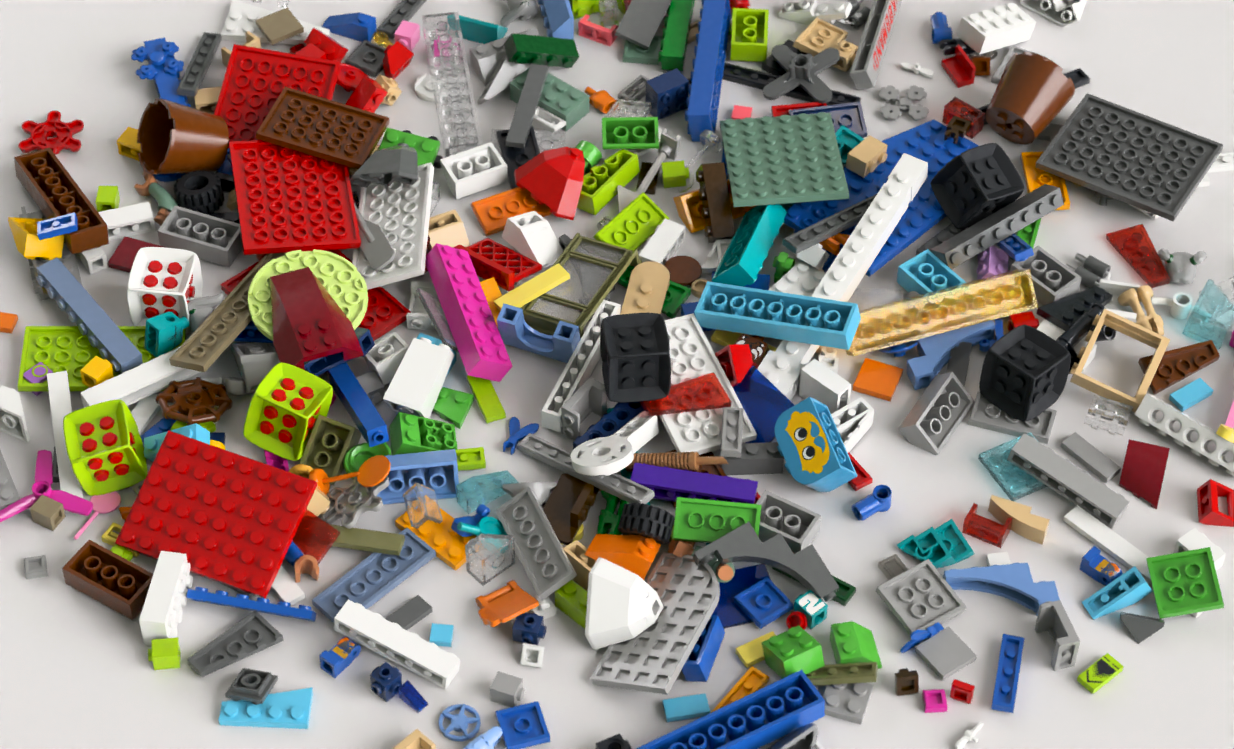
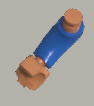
[284,541,319,583]

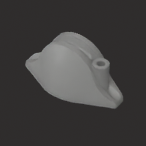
[502,482,557,507]

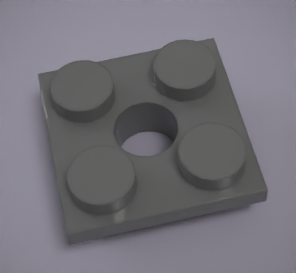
[225,668,278,704]

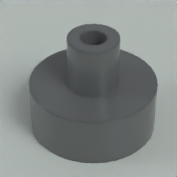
[1095,191,1113,206]

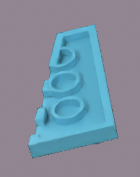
[219,687,313,729]

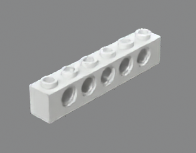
[1134,394,1234,476]

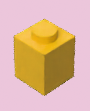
[80,355,114,388]

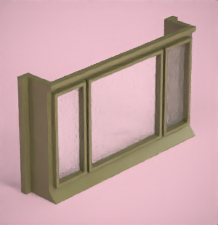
[521,233,642,339]

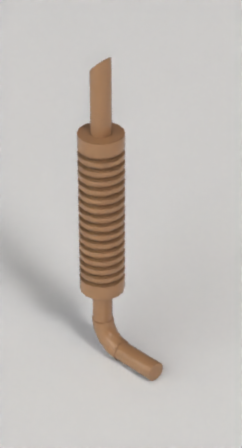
[599,452,729,491]

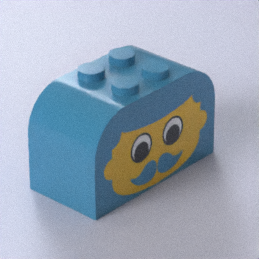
[774,397,857,492]

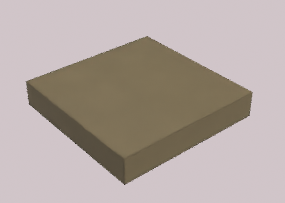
[255,8,304,45]

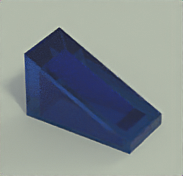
[398,680,428,713]

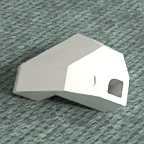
[1020,0,1086,27]
[585,557,663,650]

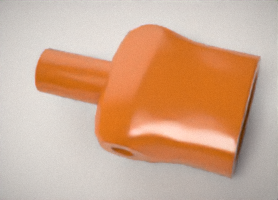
[585,86,617,114]

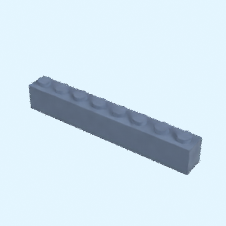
[36,258,143,374]

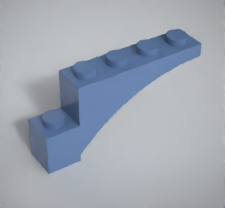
[907,320,995,390]
[943,563,1060,616]

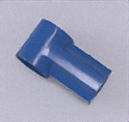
[930,12,952,44]
[852,485,892,521]

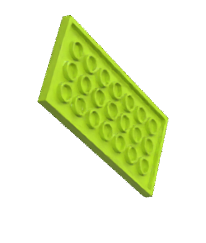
[18,326,186,392]

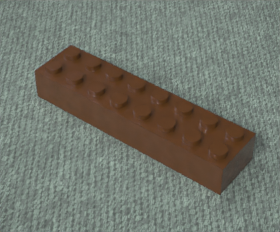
[14,148,109,254]

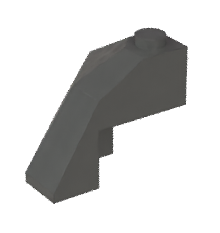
[350,143,418,188]

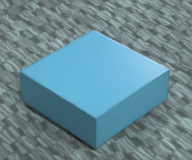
[429,623,454,647]

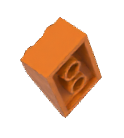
[585,534,661,580]

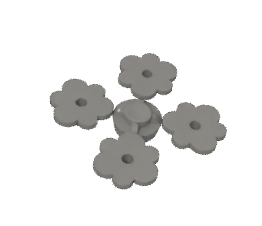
[879,85,929,120]

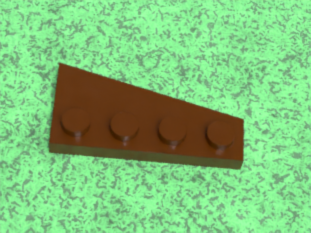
[1138,340,1220,395]

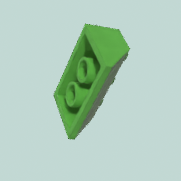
[602,117,659,149]

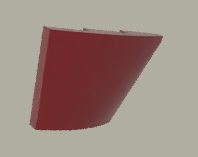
[1119,439,1170,509]

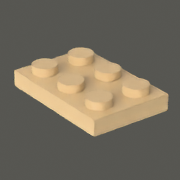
[793,18,848,57]

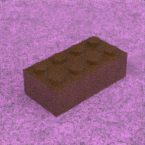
[62,540,153,620]

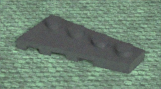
[187,610,283,677]

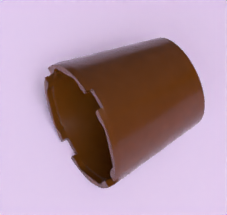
[985,51,1075,145]
[137,98,229,174]

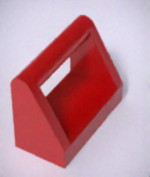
[1197,479,1234,527]

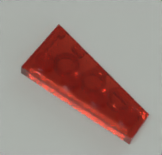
[1106,224,1170,288]
[292,509,341,565]

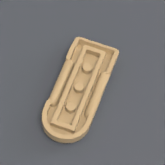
[620,261,670,314]

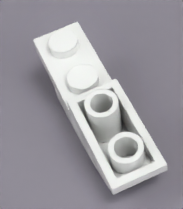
[779,0,852,25]

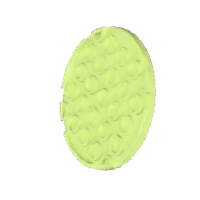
[248,249,368,341]

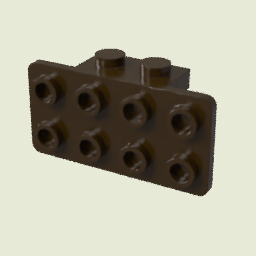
[543,473,600,545]

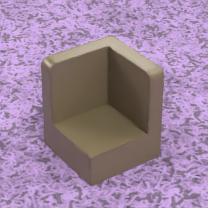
[30,495,66,531]

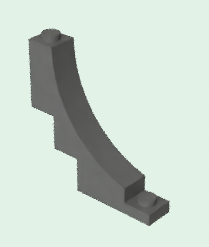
[692,522,839,602]

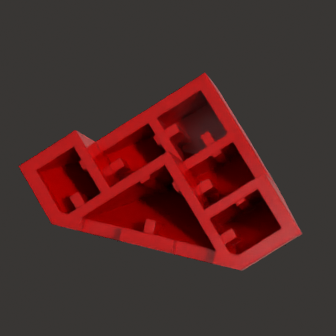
[514,147,585,220]

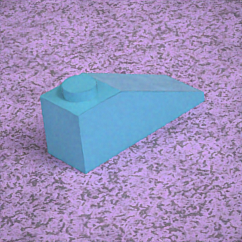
[1082,566,1153,620]

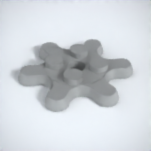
[321,476,390,529]

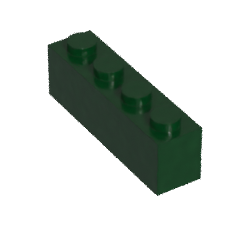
[504,33,579,68]

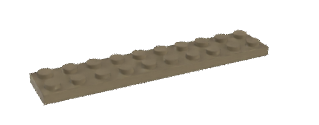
[169,252,288,372]

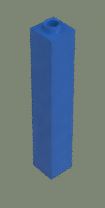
[328,362,389,447]

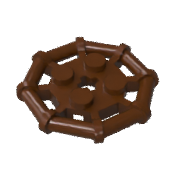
[156,377,233,426]

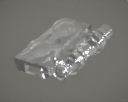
[1084,395,1133,436]

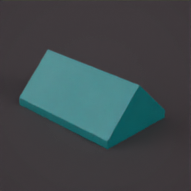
[447,12,508,44]

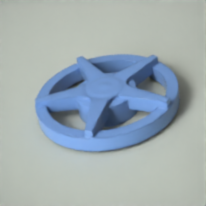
[439,704,481,741]

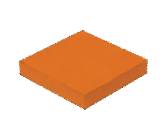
[852,358,903,402]

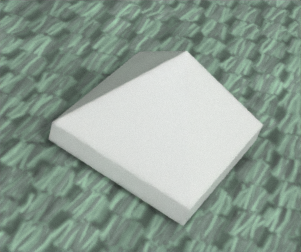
[520,643,544,668]

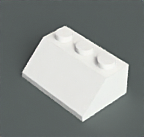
[440,142,508,200]

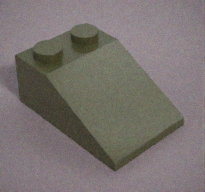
[299,415,362,486]

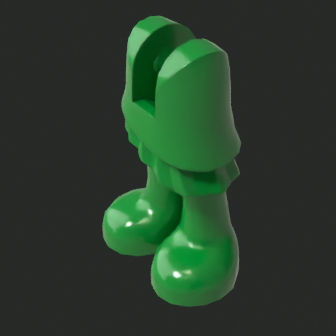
[596,490,629,535]

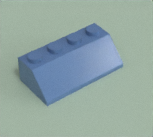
[537,0,574,40]
[377,449,460,504]

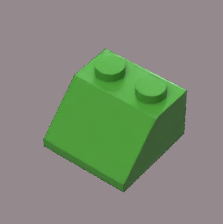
[829,621,882,669]

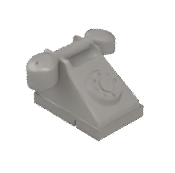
[225,342,280,395]

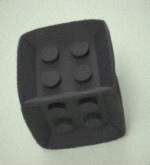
[931,143,1025,229]
[600,313,671,403]
[979,325,1071,422]

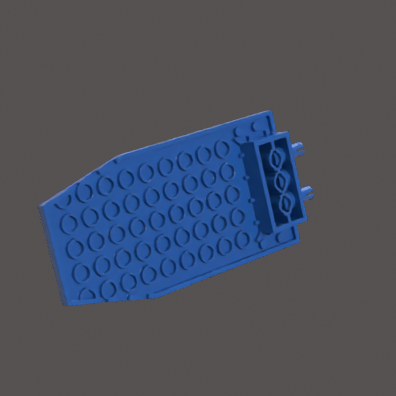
[784,119,978,277]

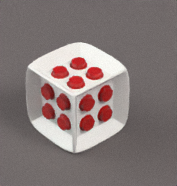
[127,247,203,333]

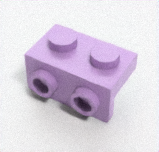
[977,246,1009,286]

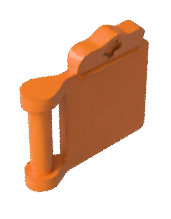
[475,580,539,627]

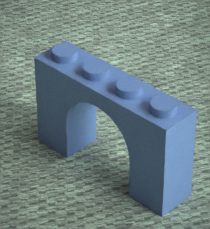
[497,303,580,363]

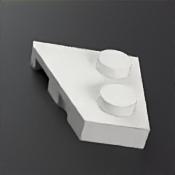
[701,239,732,274]

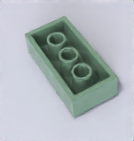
[510,67,589,132]

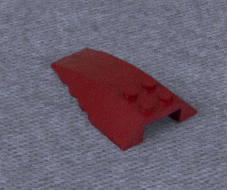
[270,267,363,370]

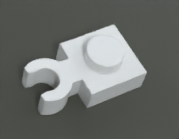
[818,347,839,374]

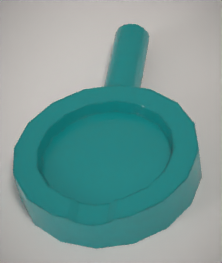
[457,516,512,553]

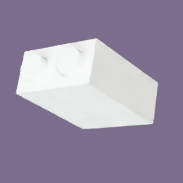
[799,358,851,414]

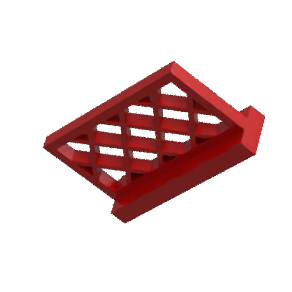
[454,238,542,292]

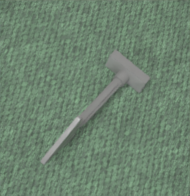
[617,128,681,213]

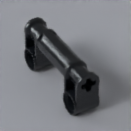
[1056,303,1116,374]

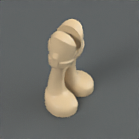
[1118,285,1164,336]

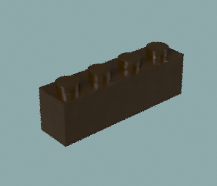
[696,162,735,243]

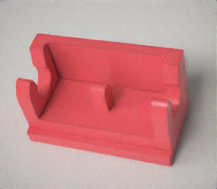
[578,14,618,46]

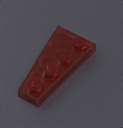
[640,372,731,416]

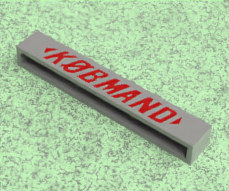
[850,0,902,90]

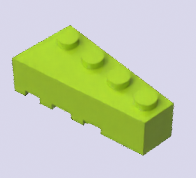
[577,149,640,215]

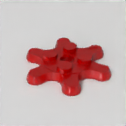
[18,110,84,155]

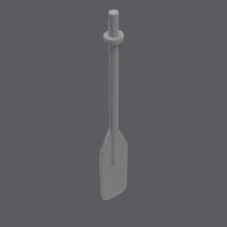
[354,203,396,271]

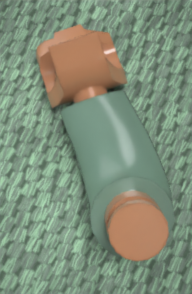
[134,171,178,225]
[668,539,735,583]

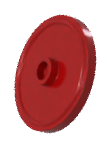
[336,63,369,92]

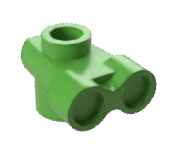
[772,252,795,283]

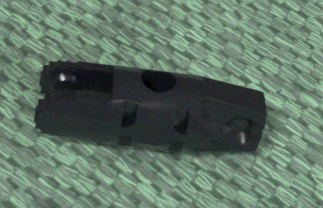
[938,39,977,55]

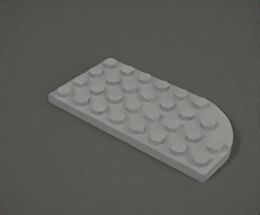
[590,552,720,695]

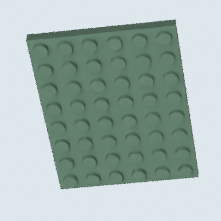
[720,112,849,207]

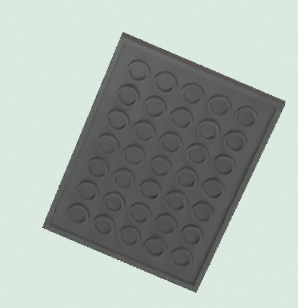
[1036,93,1223,221]

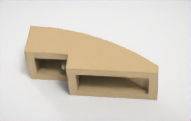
[988,495,1050,544]

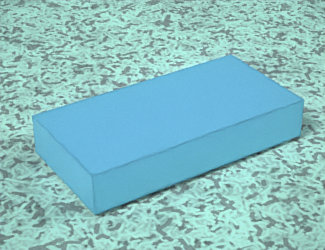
[1169,378,1213,412]
[662,693,710,722]

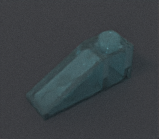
[456,470,519,515]

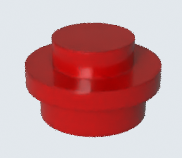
[786,611,807,630]

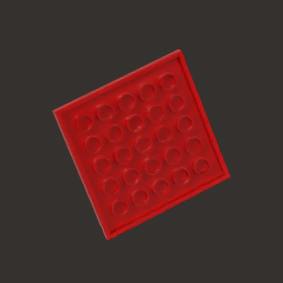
[214,44,341,149]

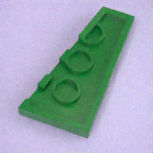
[617,265,691,319]

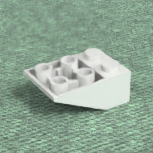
[502,211,563,268]

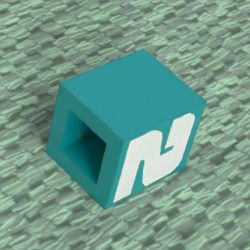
[794,590,828,629]

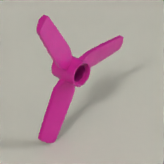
[0,450,93,522]

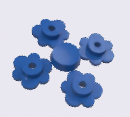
[131,42,184,80]

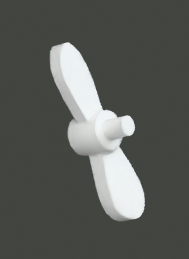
[901,62,933,77]
[955,721,984,749]

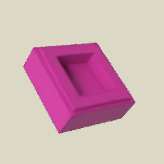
[922,689,948,713]

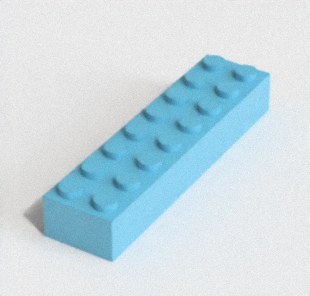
[694,281,861,350]

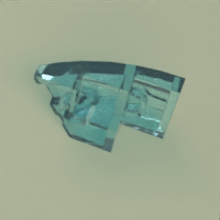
[1182,279,1234,350]

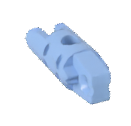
[463,726,503,749]

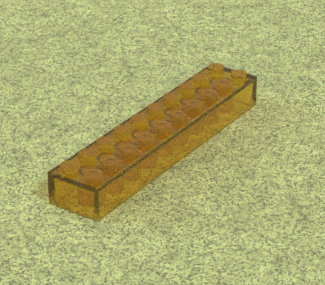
[846,268,1038,356]

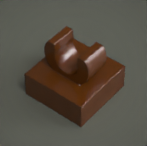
[971,56,990,76]

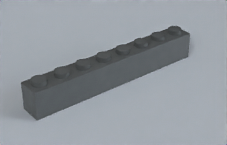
[930,184,1064,270]

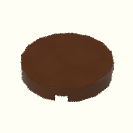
[664,256,702,287]

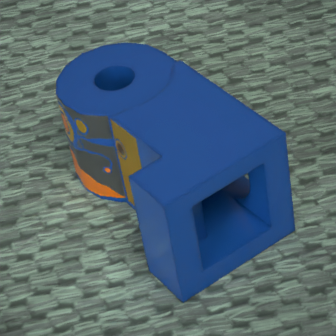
[1080,546,1123,586]
[319,636,361,678]

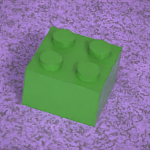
[762,625,825,679]

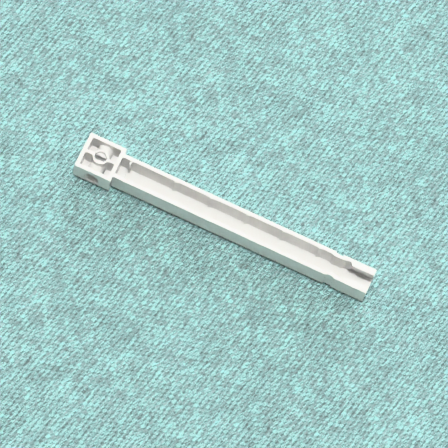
[750,153,928,408]

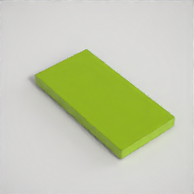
[593,192,670,251]

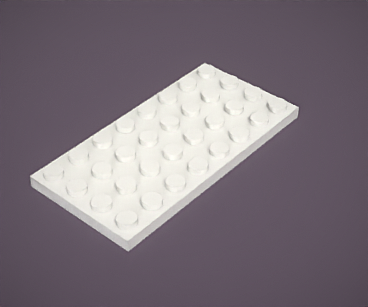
[352,162,434,290]
[651,313,757,455]

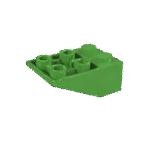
[389,412,458,455]

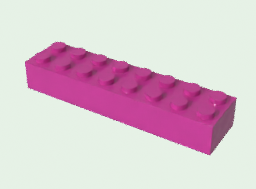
[425,243,513,382]

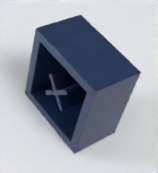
[645,68,689,120]

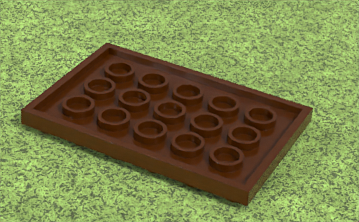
[256,87,389,169]

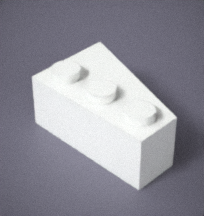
[831,397,874,453]

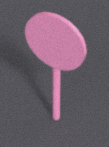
[74,491,121,540]

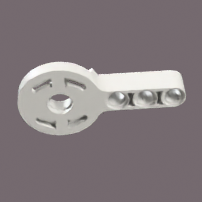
[570,410,660,476]

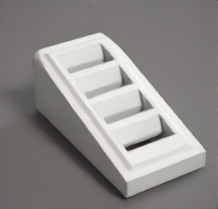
[532,106,566,132]

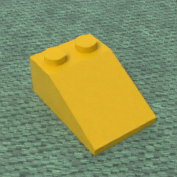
[8,217,65,260]

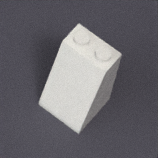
[383,337,454,418]

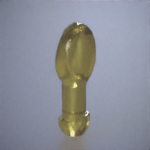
[373,31,394,48]

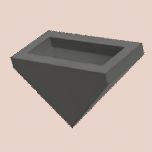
[1120,612,1165,644]

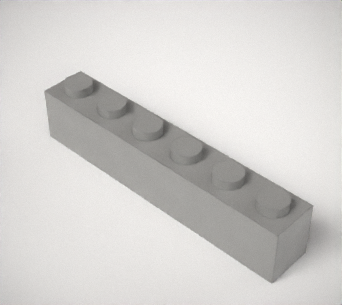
[1007,433,1129,529]

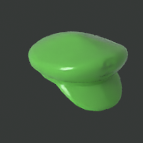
[343,442,391,480]

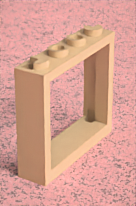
[1070,309,1170,413]

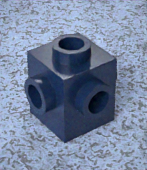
[512,613,547,645]
[370,662,403,702]

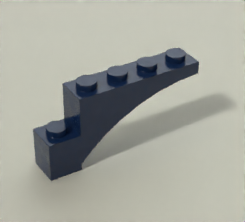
[304,327,375,376]

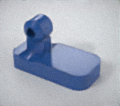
[979,319,1003,352]
[451,504,490,537]

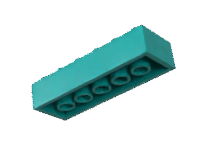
[712,204,787,287]

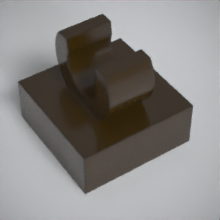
[895,668,919,696]

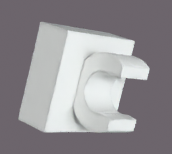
[530,595,557,620]

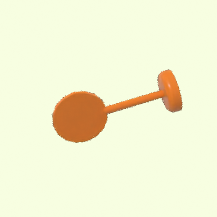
[309,455,390,495]

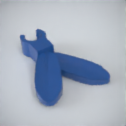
[503,417,539,455]
[900,622,944,653]

